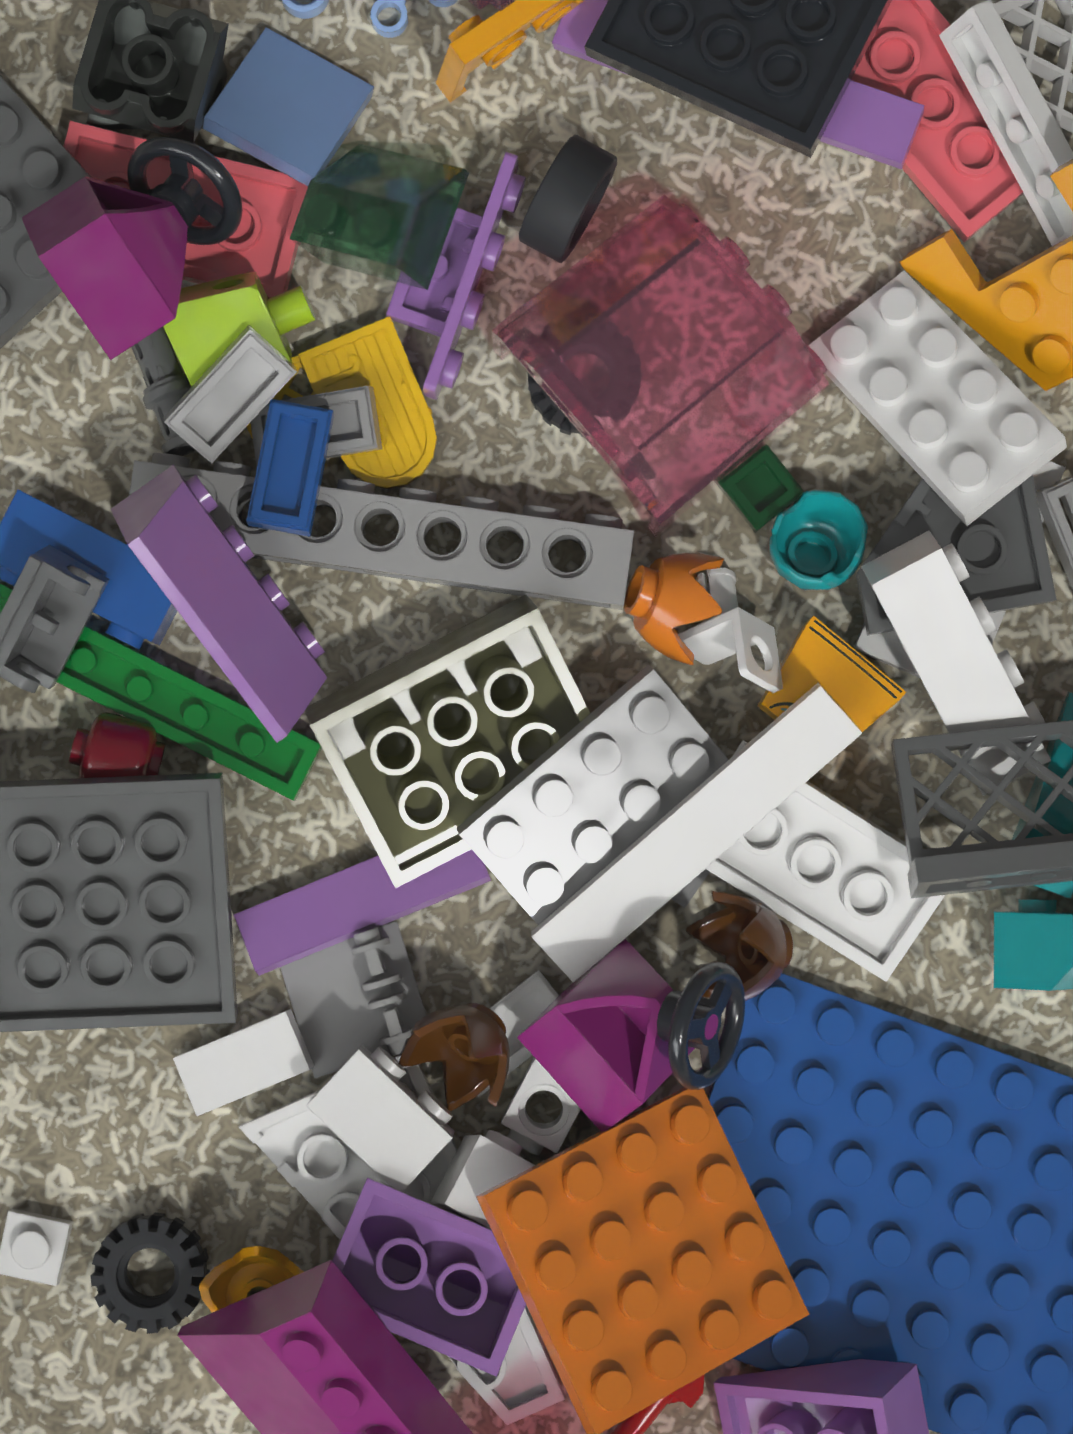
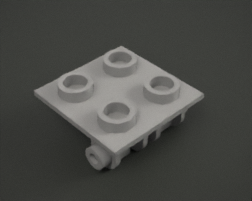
[280,921,426,1078]

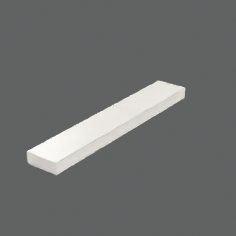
[531,683,862,983]

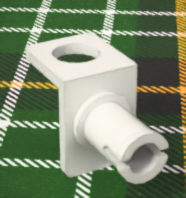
[678,568,783,693]

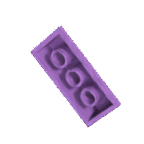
[111,465,327,743]

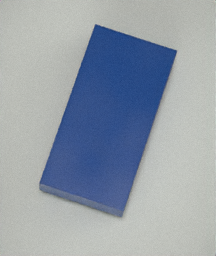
[246,399,334,537]

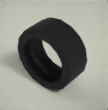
[519,135,617,263]

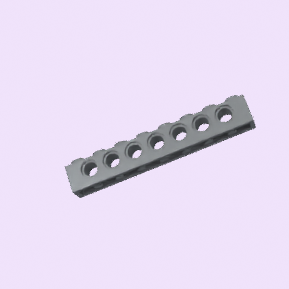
[129,453,634,610]

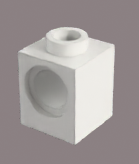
[501,1057,580,1155]

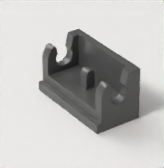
[0,544,110,693]

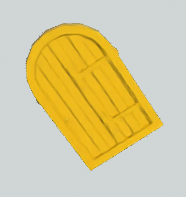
[298,317,437,489]

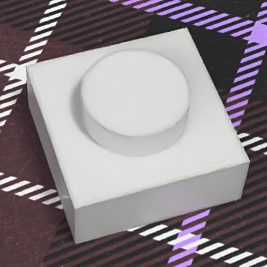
[0,1208,73,1286]

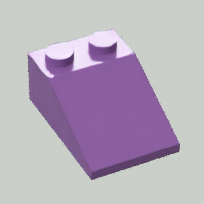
[714,1359,929,1434]

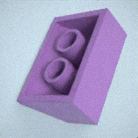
[332,1178,526,1377]

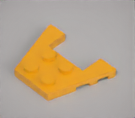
[900,159,1073,391]

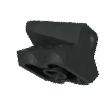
[72,0,229,143]

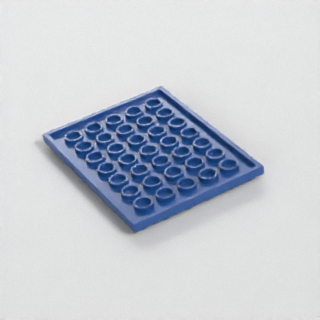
[708,973,1073,1434]

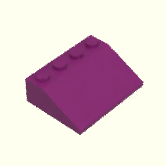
[177,1260,473,1434]

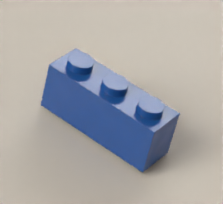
[0,489,177,649]

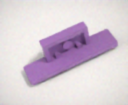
[386,152,526,400]

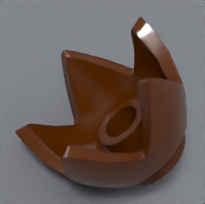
[686,891,793,1001]
[398,1003,510,1111]

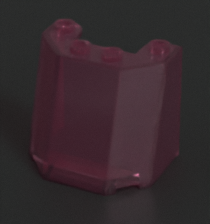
[492,195,829,537]

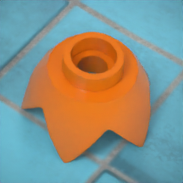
[624,553,725,665]

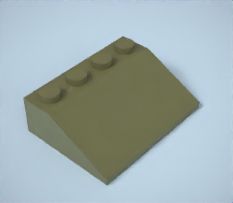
[305,594,590,888]

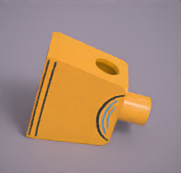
[757,616,906,732]

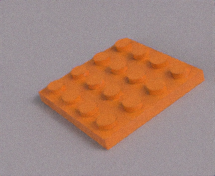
[476,1087,809,1434]

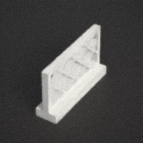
[939,0,1073,246]

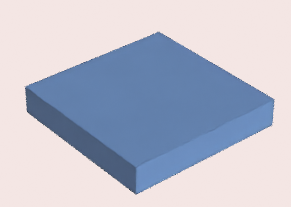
[203,27,374,188]

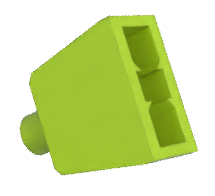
[163,272,316,387]

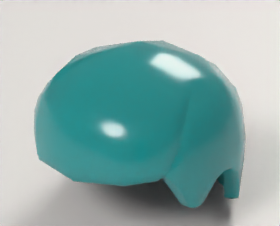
[769,489,868,590]

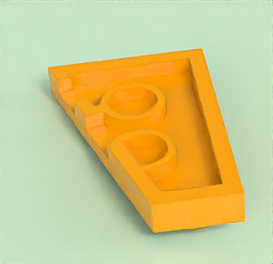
[436,0,585,103]

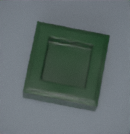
[717,444,805,533]

